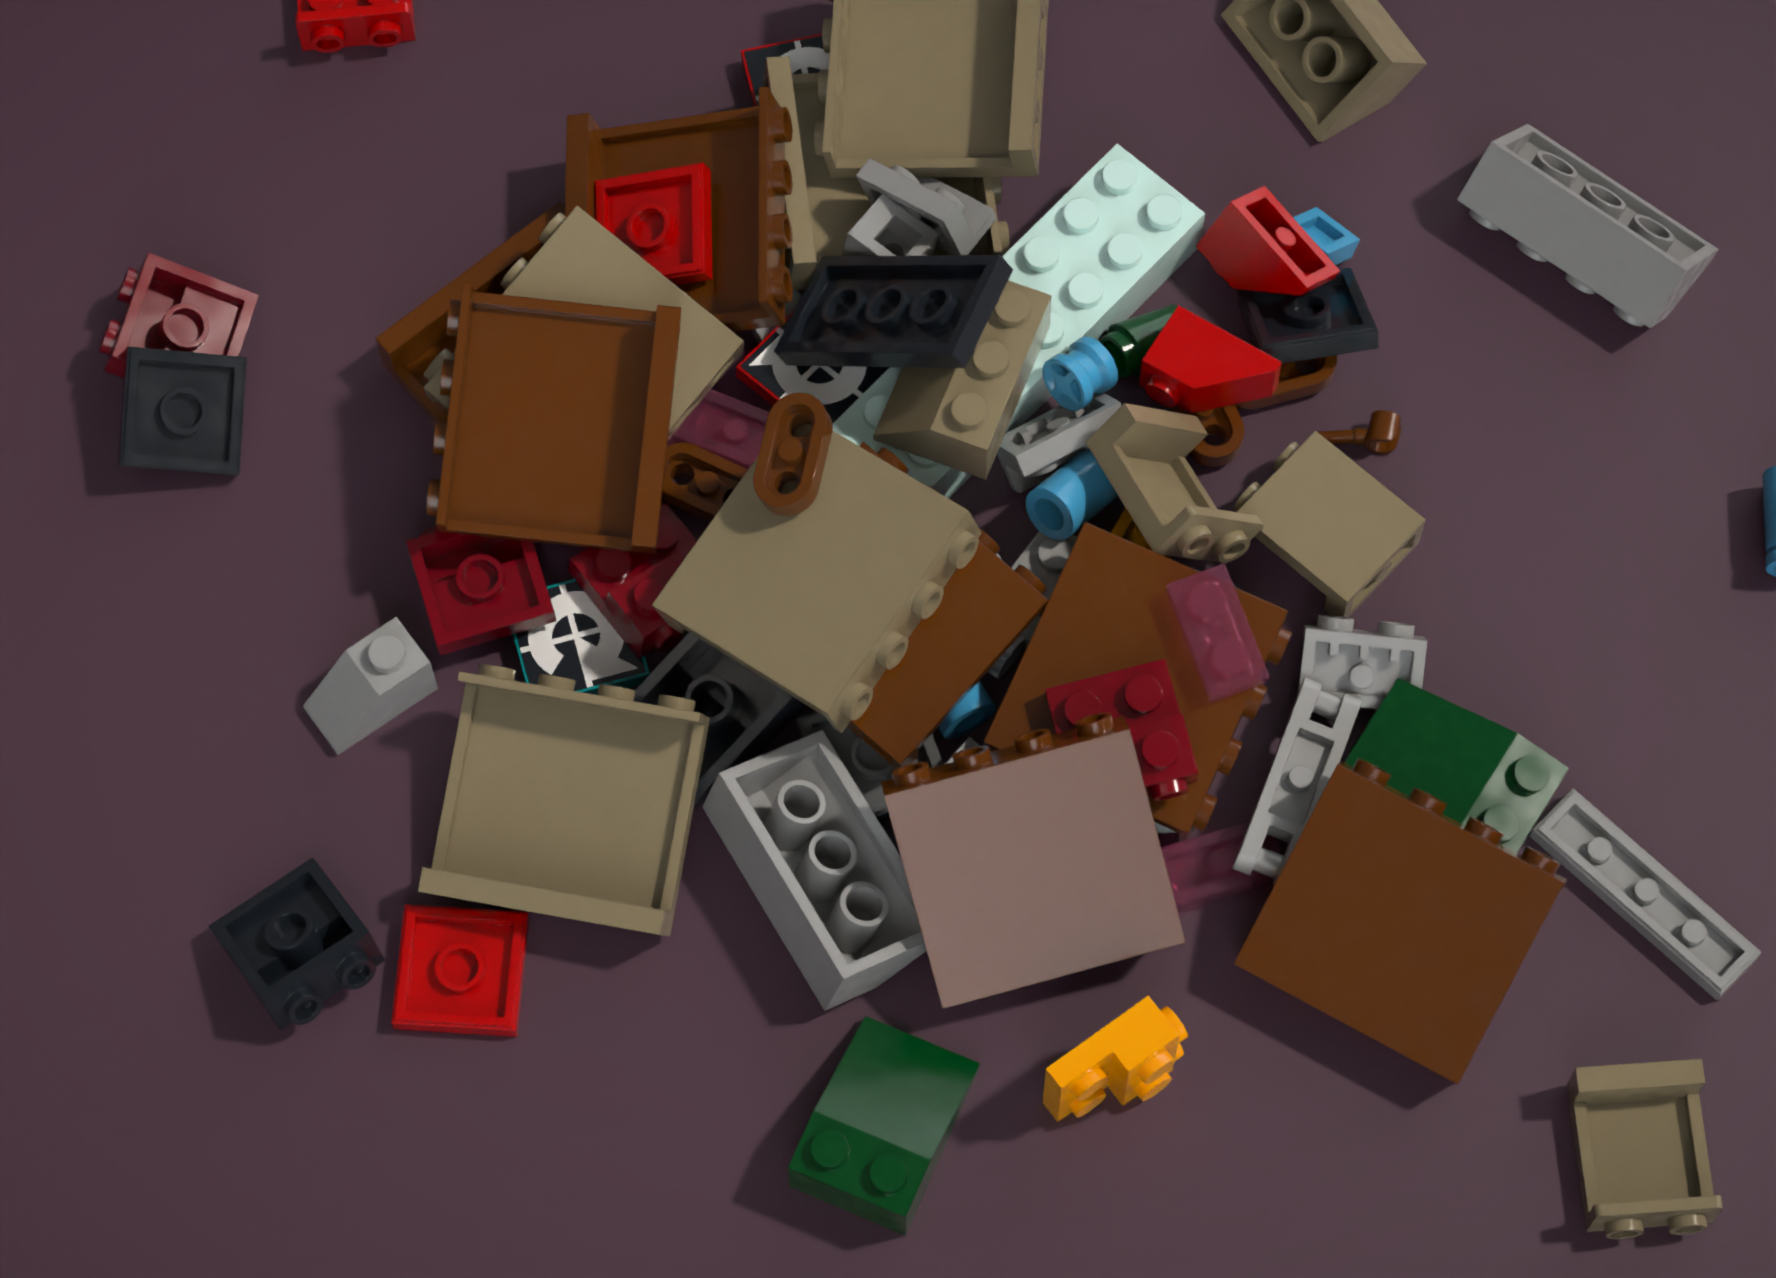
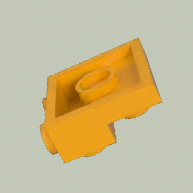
[1043,995,1188,1122]

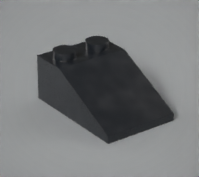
[634,632,806,812]

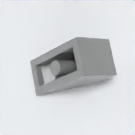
[303,617,438,756]

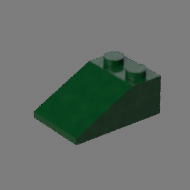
[1343,678,1569,853]
[788,1016,980,1236]

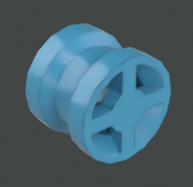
[1042,336,1118,411]

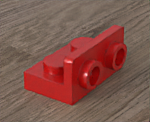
[295,0,416,53]

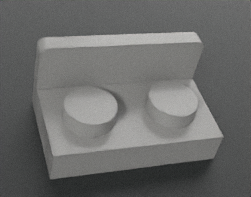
[856,158,996,255]
[997,393,1122,493]
[1297,615,1428,709]

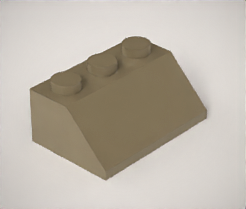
[1221,0,1427,142]
[873,280,1052,480]

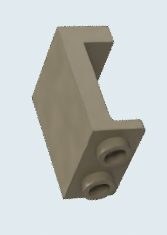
[1086,403,1264,564]
[1234,431,1426,617]
[1567,1059,1723,1239]

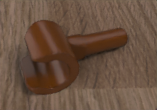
[1317,410,1402,455]

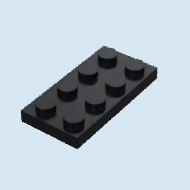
[774,255,1013,368]

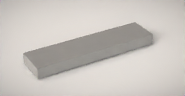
[1530,788,1762,1001]

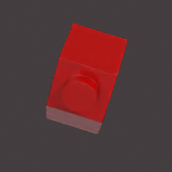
[1196,186,1341,295]
[1139,305,1282,414]

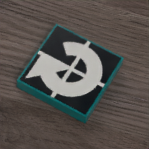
[513,579,650,695]

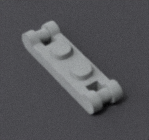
[1232,677,1362,885]

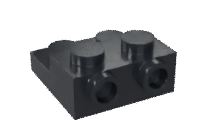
[209,857,385,1030]

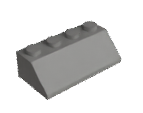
[1457,124,1719,328]
[702,730,927,1011]

